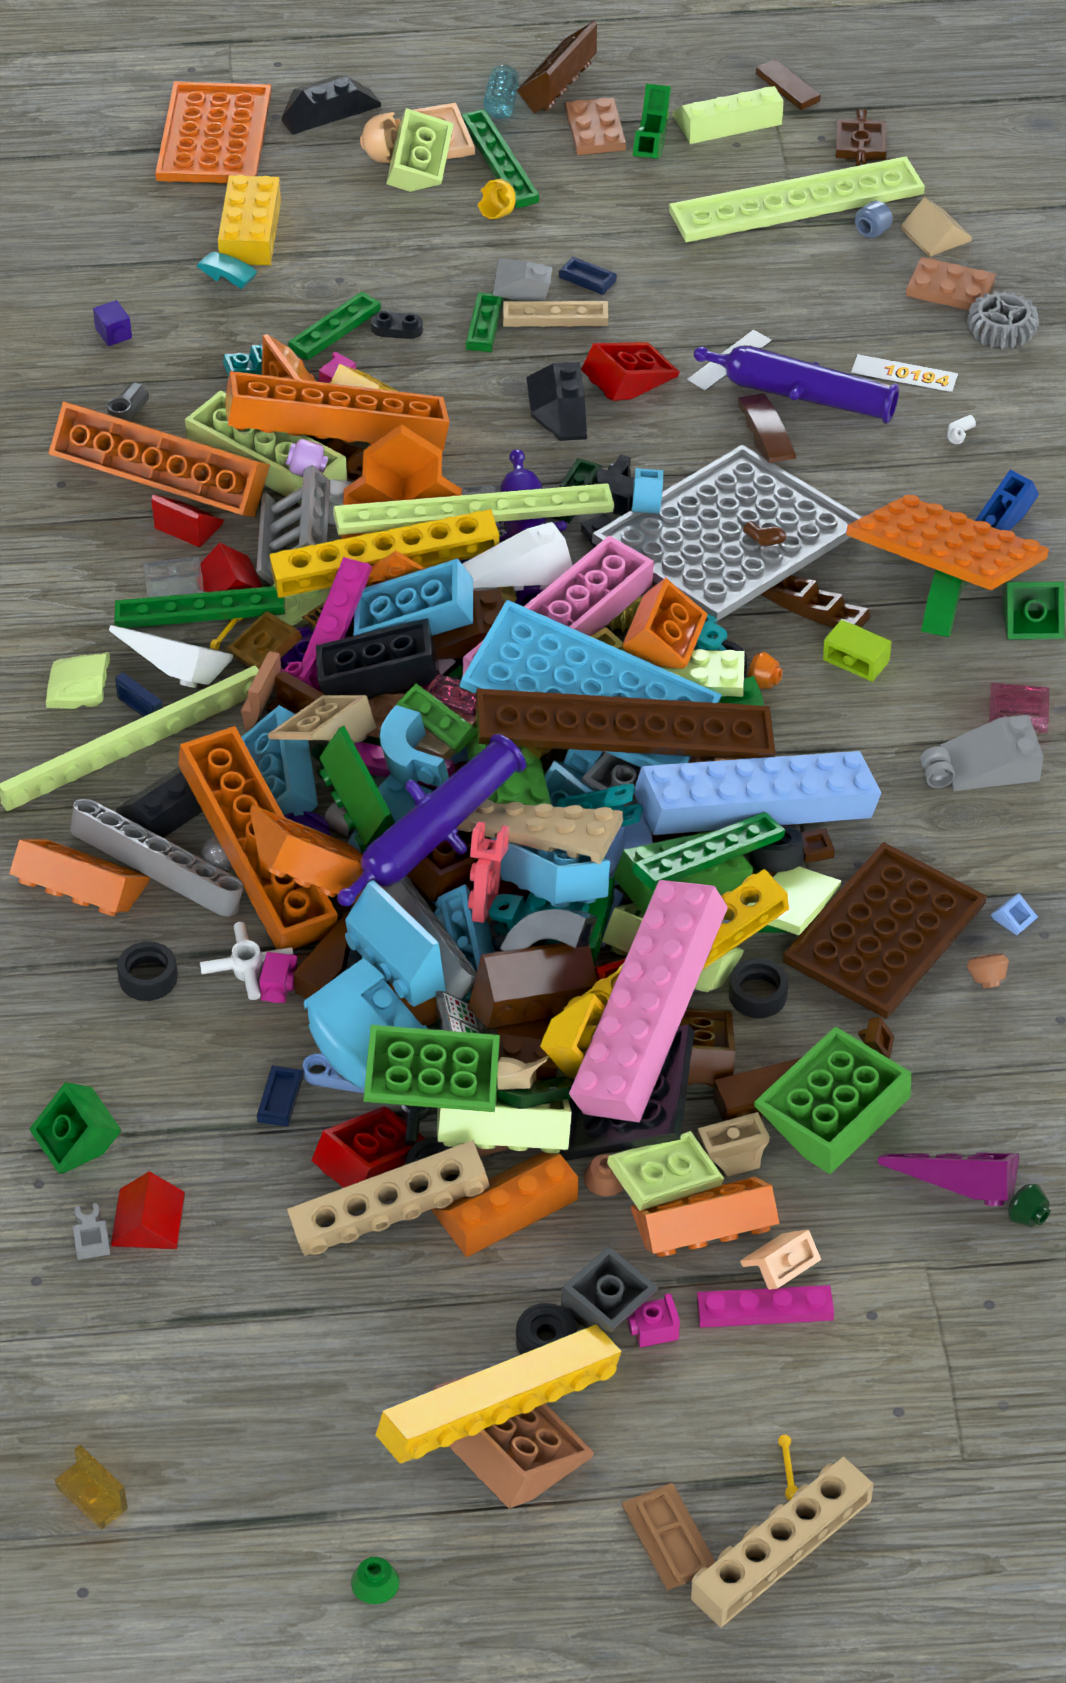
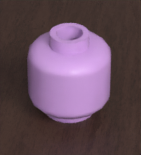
[286,439,328,477]

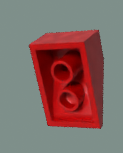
[581,342,680,401]
[311,1105,426,1188]

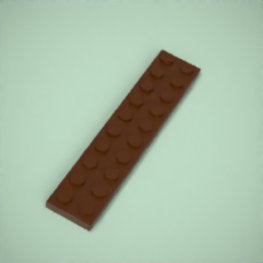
[475,688,776,759]

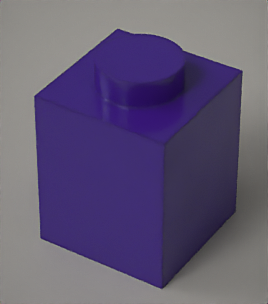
[93,300,132,346]

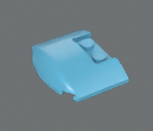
[304,958,428,1090]

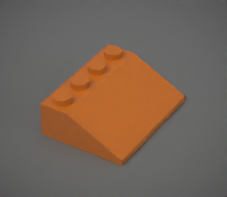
[250,805,382,906]

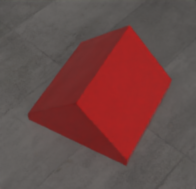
[151,494,224,548]
[195,542,263,592]
[111,1171,185,1249]

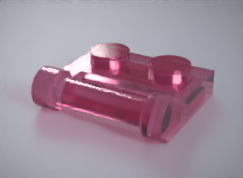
[988,683,1049,733]

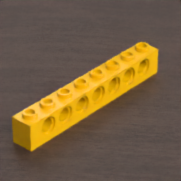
[269,509,500,598]
[563,869,789,1010]

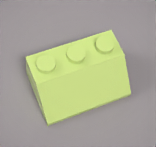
[386,108,454,192]

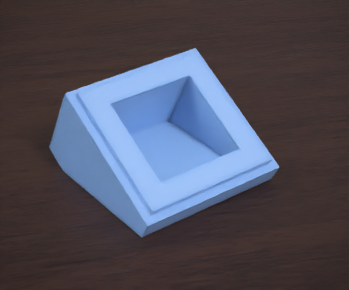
[990,893,1038,935]

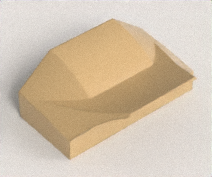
[497,1055,549,1090]
[697,1112,770,1177]

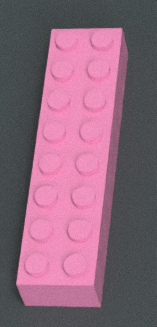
[463,536,654,676]
[569,880,728,1123]

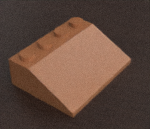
[433,1371,594,1508]

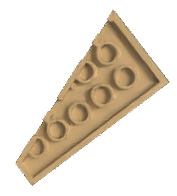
[457,800,623,864]

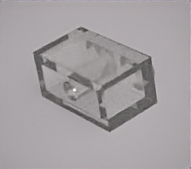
[143,556,204,597]

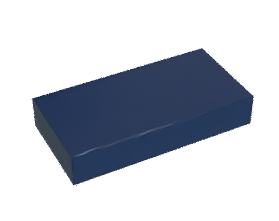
[559,256,617,295]
[115,672,163,717]
[257,1065,303,1127]

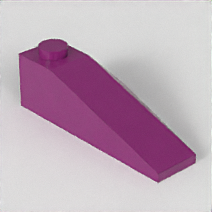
[878,1152,1019,1206]

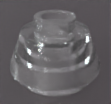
[200,836,234,872]

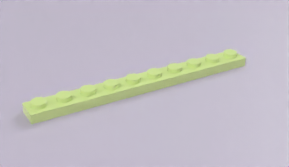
[333,483,614,535]
[0,666,259,811]

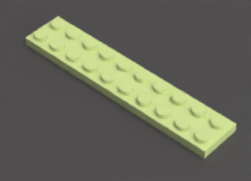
[669,156,925,242]

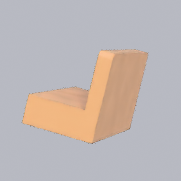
[740,1230,821,1290]

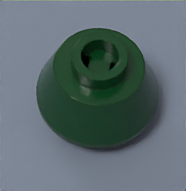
[1008,1184,1051,1227]

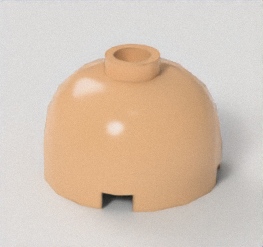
[360,112,400,164]

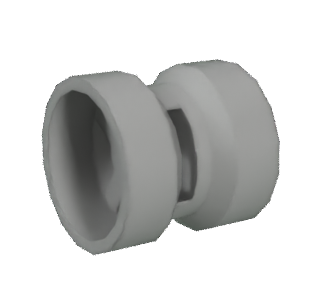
[920,747,956,788]

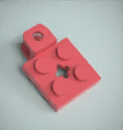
[468,821,509,923]

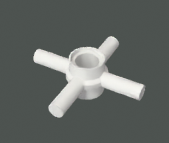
[200,922,293,1000]

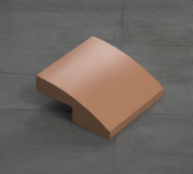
[241,652,281,731]

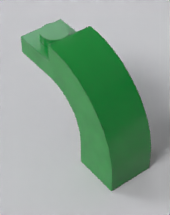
[632,83,671,159]
[921,570,967,637]

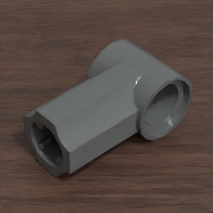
[107,382,149,422]

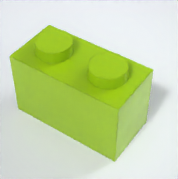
[823,619,892,682]

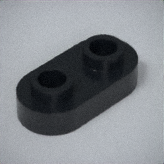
[371,311,423,339]

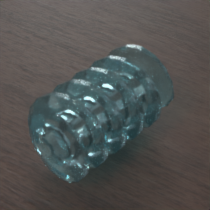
[483,65,520,119]

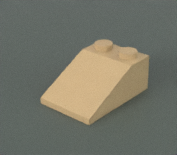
[268,695,377,743]

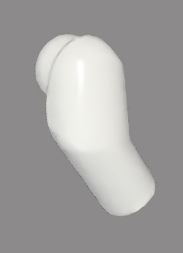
[947,415,976,444]

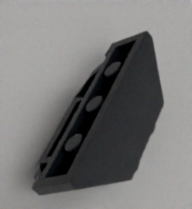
[282,75,381,135]
[526,362,587,441]

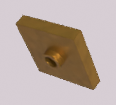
[226,611,303,669]

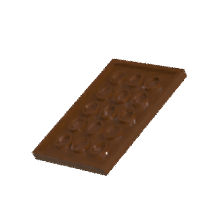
[782,842,987,1019]

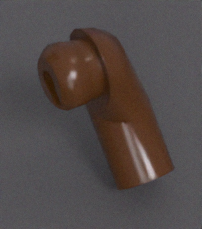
[743,521,786,546]

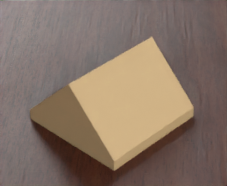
[901,197,972,257]

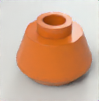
[747,651,783,689]

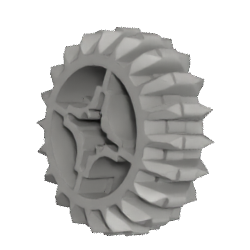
[967,290,1039,350]

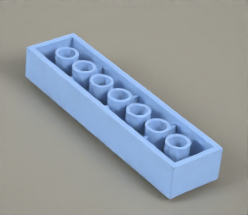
[634,751,881,835]

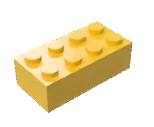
[218,175,281,266]

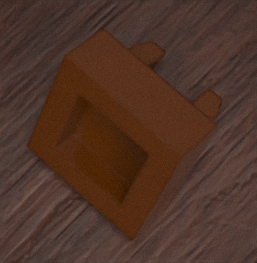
[858,1017,894,1059]

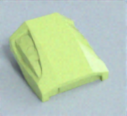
[46,652,110,709]

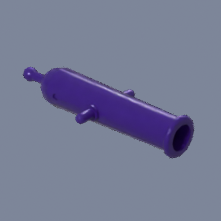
[694,345,900,424]
[499,449,567,607]
[337,734,526,906]

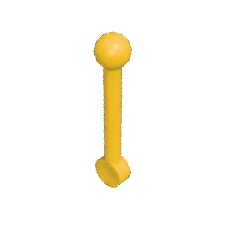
[210,618,243,650]
[778,1434,798,1500]

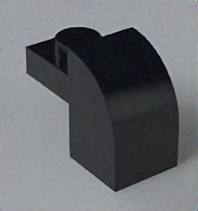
[597,454,634,516]

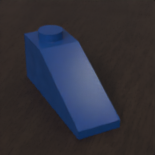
[975,469,1039,531]

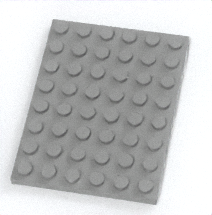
[592,445,861,621]

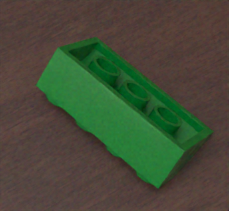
[319,726,395,853]

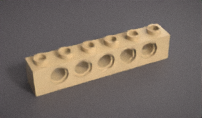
[287,1140,490,1256]
[691,1456,874,1628]

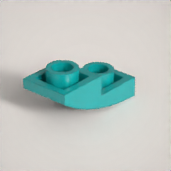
[196,252,258,290]
[223,345,262,377]

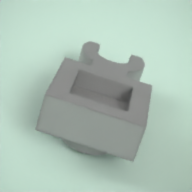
[73,1203,110,1260]

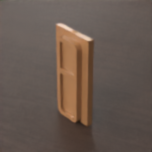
[622,1483,715,1591]

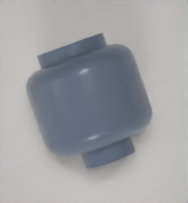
[855,200,893,238]

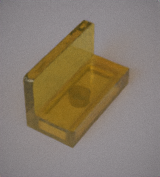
[55,1445,128,1530]

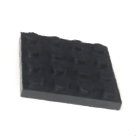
[560,1024,694,1161]

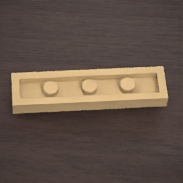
[503,301,608,327]

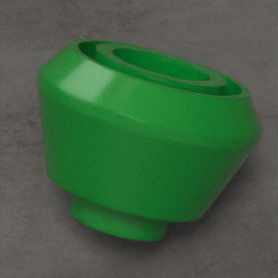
[351,1557,400,1604]

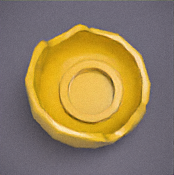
[478,179,516,220]

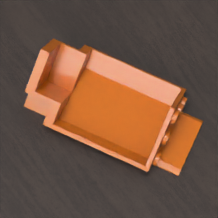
[341,424,462,588]

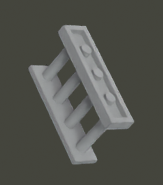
[256,465,330,585]

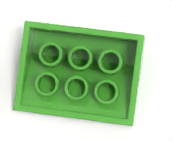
[363,1025,500,1112]
[754,1026,911,1174]

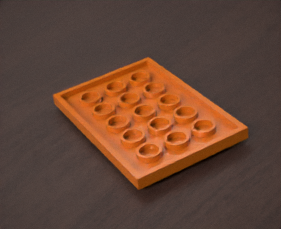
[155,81,272,184]
[846,495,1049,590]

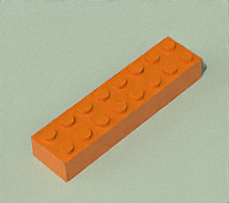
[225,371,450,451]
[48,401,270,518]
[178,726,338,950]

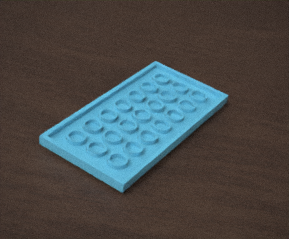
[459,600,721,768]

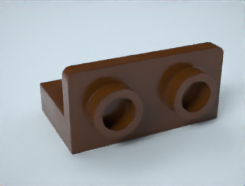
[267,670,325,714]

